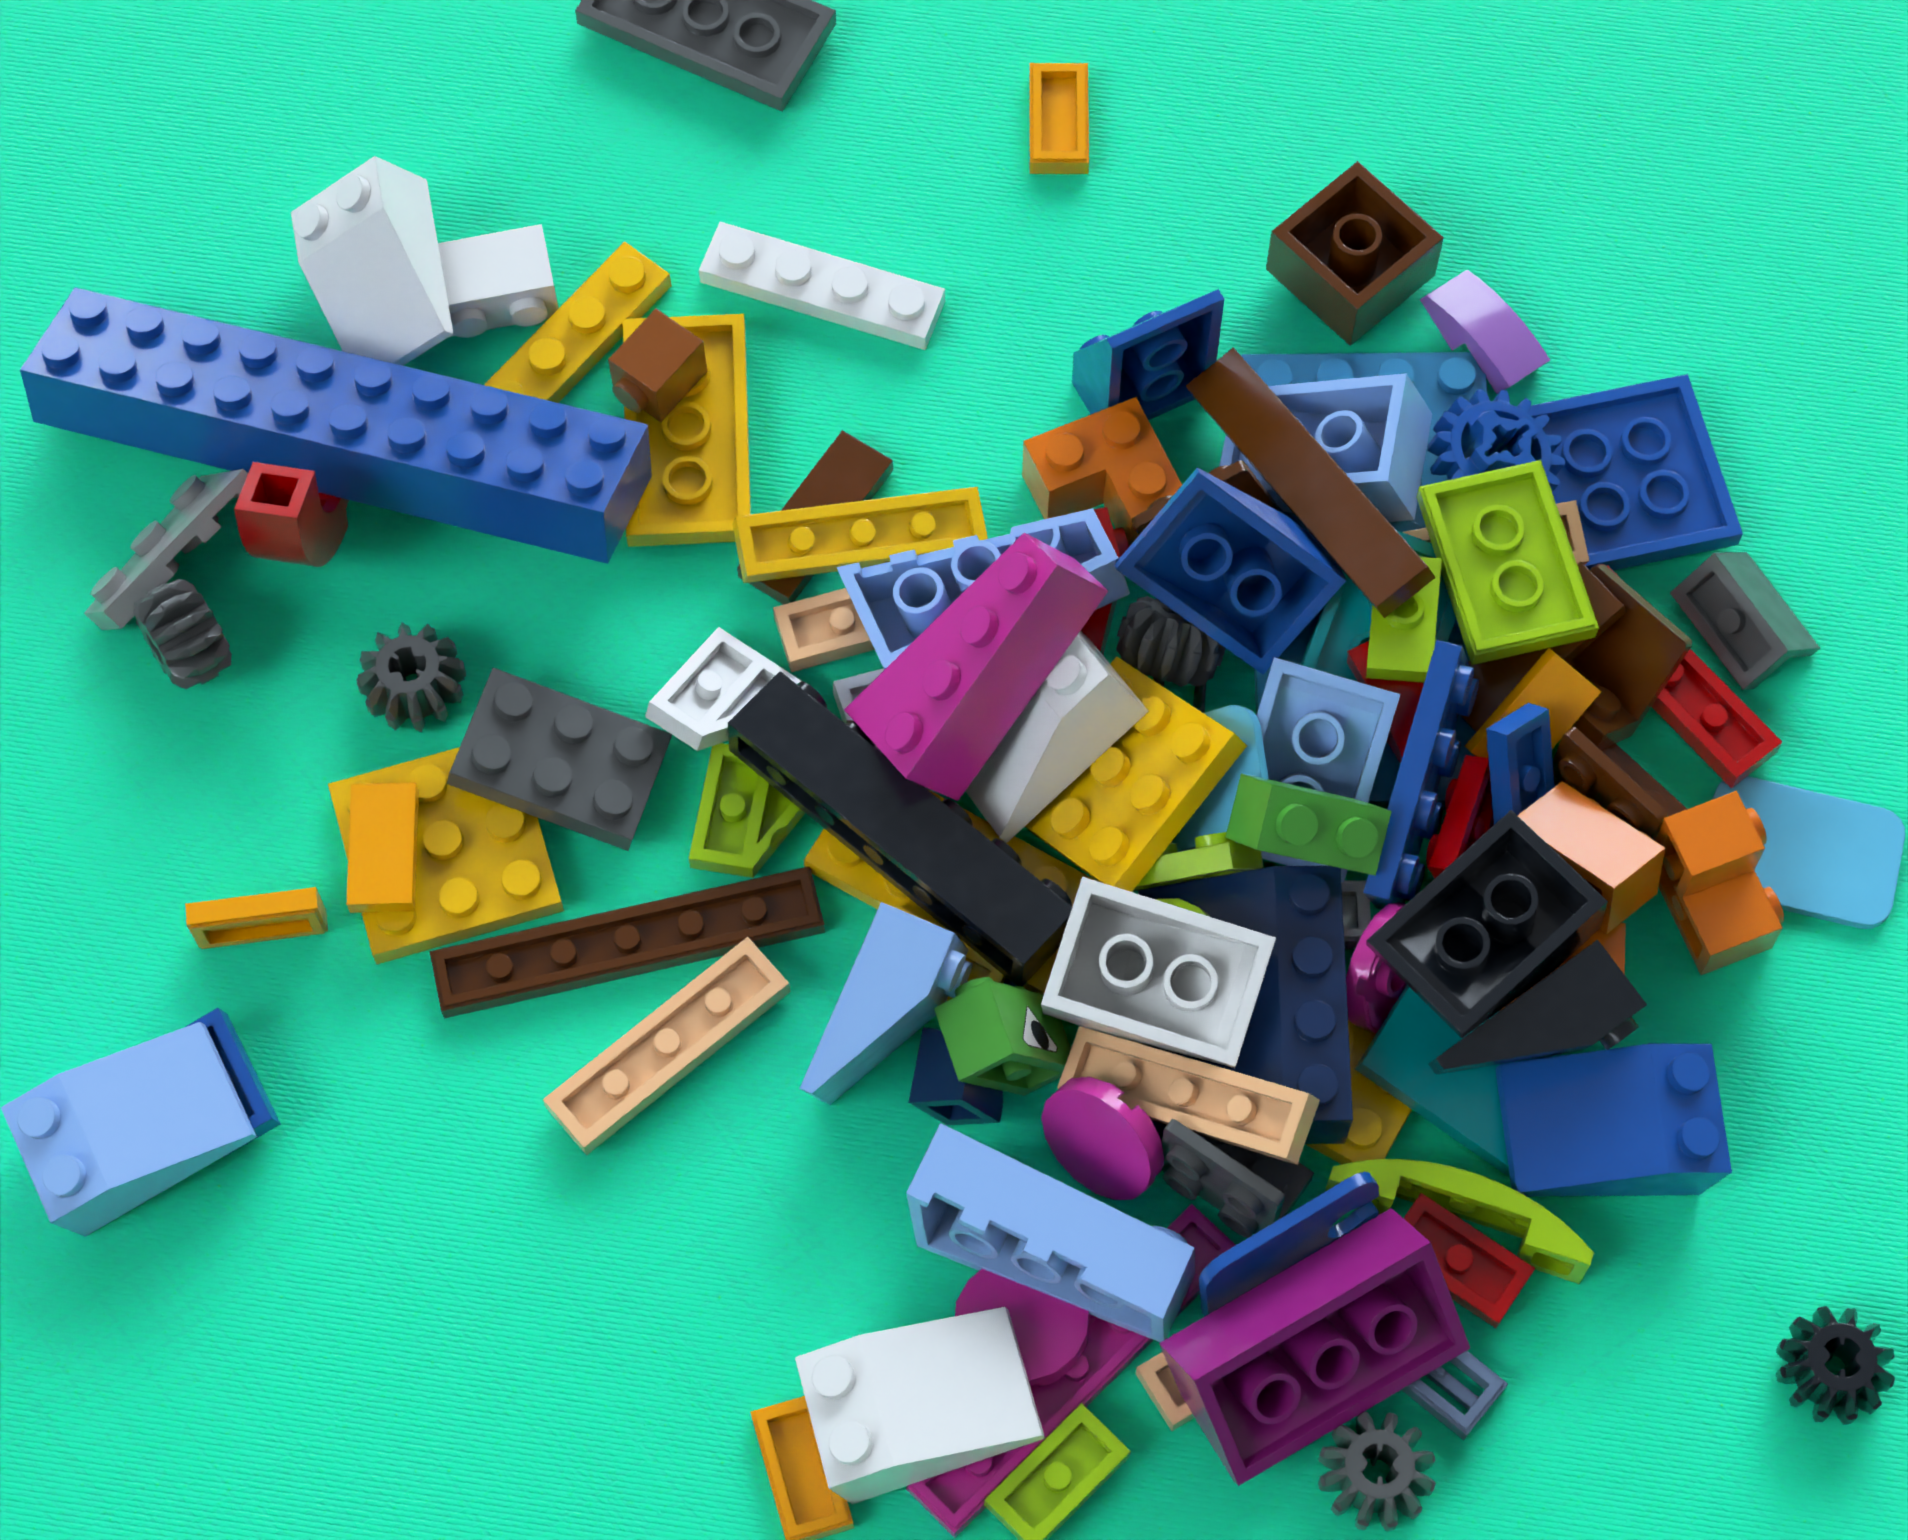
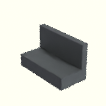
[1670,552,1820,690]

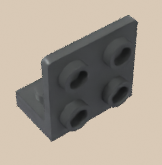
[1161,1119,1314,1238]

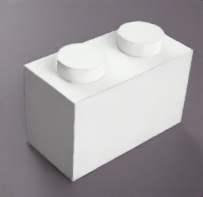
[438,224,559,338]

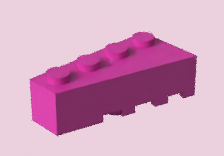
[844,532,1108,801]

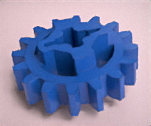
[1427,389,1565,492]

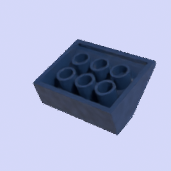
[1138,866,1353,1144]

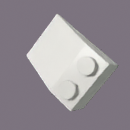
[291,156,453,366]
[966,631,1149,843]
[1041,877,1276,1068]
[795,1307,1045,1504]

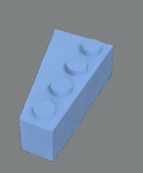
[836,508,1130,670]
[906,1123,1195,1342]

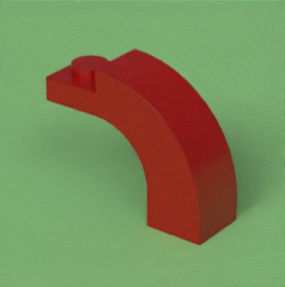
[234,462,349,567]

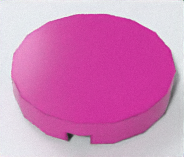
[1346,902,1407,1034]
[1041,1077,1164,1200]
[955,1269,1089,1387]

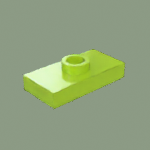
[1366,557,1442,683]

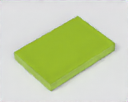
[1416,460,1599,665]

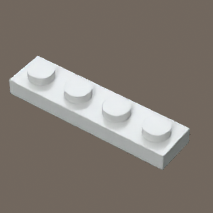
[699,222,945,350]

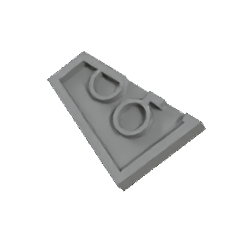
[84,469,248,630]

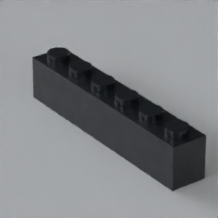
[728,671,1072,987]

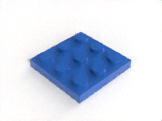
[1528,374,1743,571]

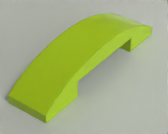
[1325,1159,1594,1284]

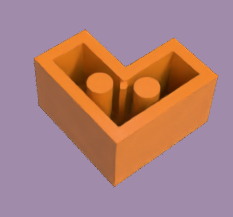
[1022,397,1182,547]
[1655,791,1784,975]

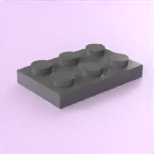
[447,668,672,851]

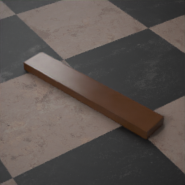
[1186,347,1436,618]
[430,866,825,1019]

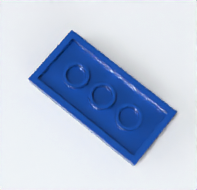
[1363,640,1479,909]

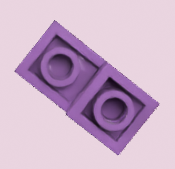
[1420,270,1550,394]

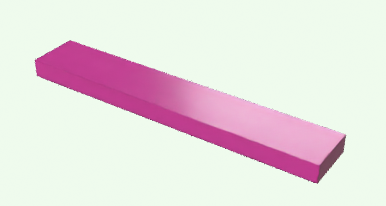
[906,1204,1236,1538]

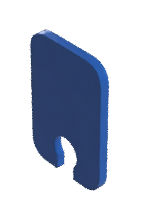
[1199,1172,1379,1317]

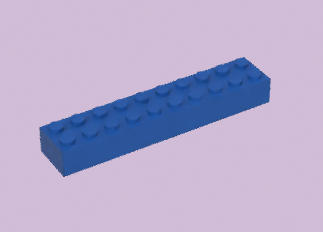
[20,287,652,564]

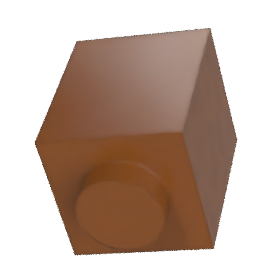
[608,308,707,423]

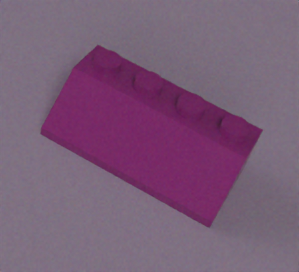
[1159,1208,1470,1486]

